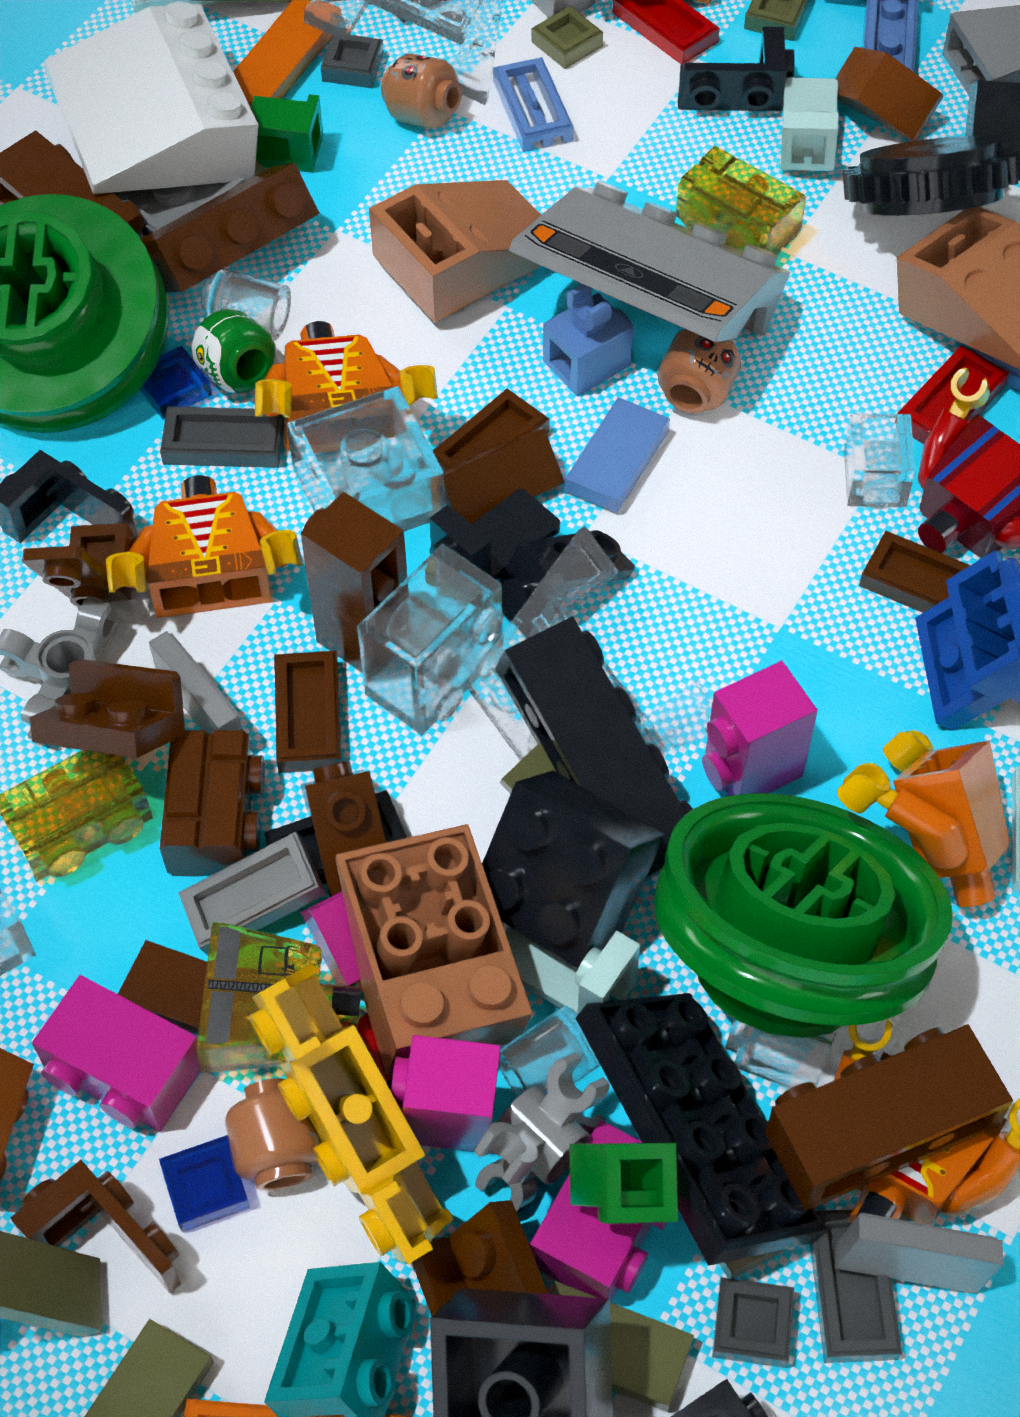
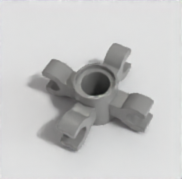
[0,597,124,746]
[474,1052,610,1212]

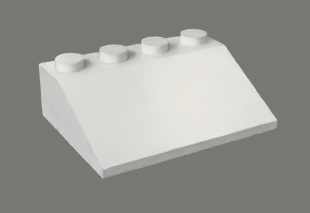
[44,1,258,194]

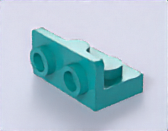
[264,1262,416,1417]

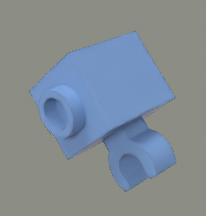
[543,284,634,396]

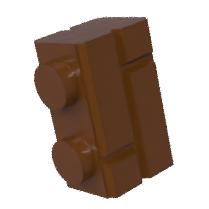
[160,730,265,876]

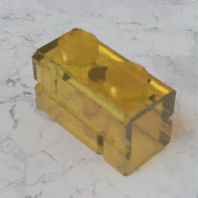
[676,146,807,256]
[0,750,153,882]

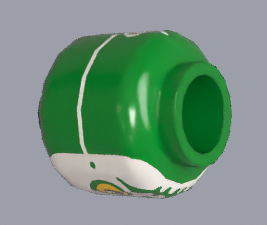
[191,309,277,394]

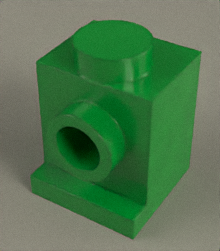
[251,94,324,173]
[569,1143,678,1224]

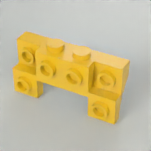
[249,963,454,1264]

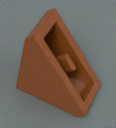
[835,46,944,141]

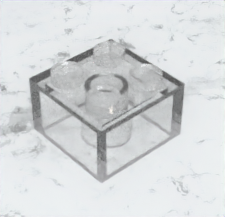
[286,386,446,532]
[357,543,504,736]

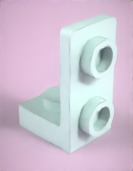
[780,77,839,171]
[505,926,640,1017]

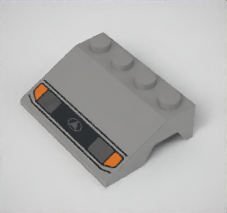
[508,181,791,342]

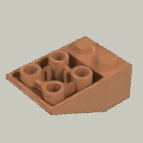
[369,180,541,323]
[896,207,1020,369]
[335,824,533,1076]

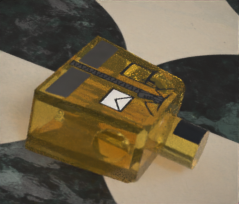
[197,922,362,1073]

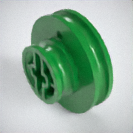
[0,194,169,433]
[654,793,953,1038]

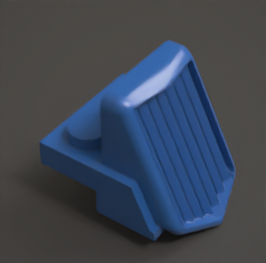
[915,550,1020,730]

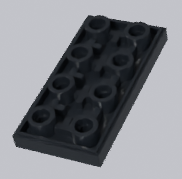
[575,993,827,1266]

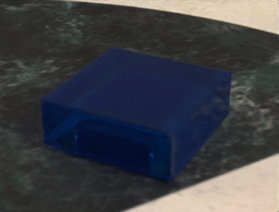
[140,346,212,419]
[159,1135,250,1232]

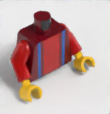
[918,368,1020,557]

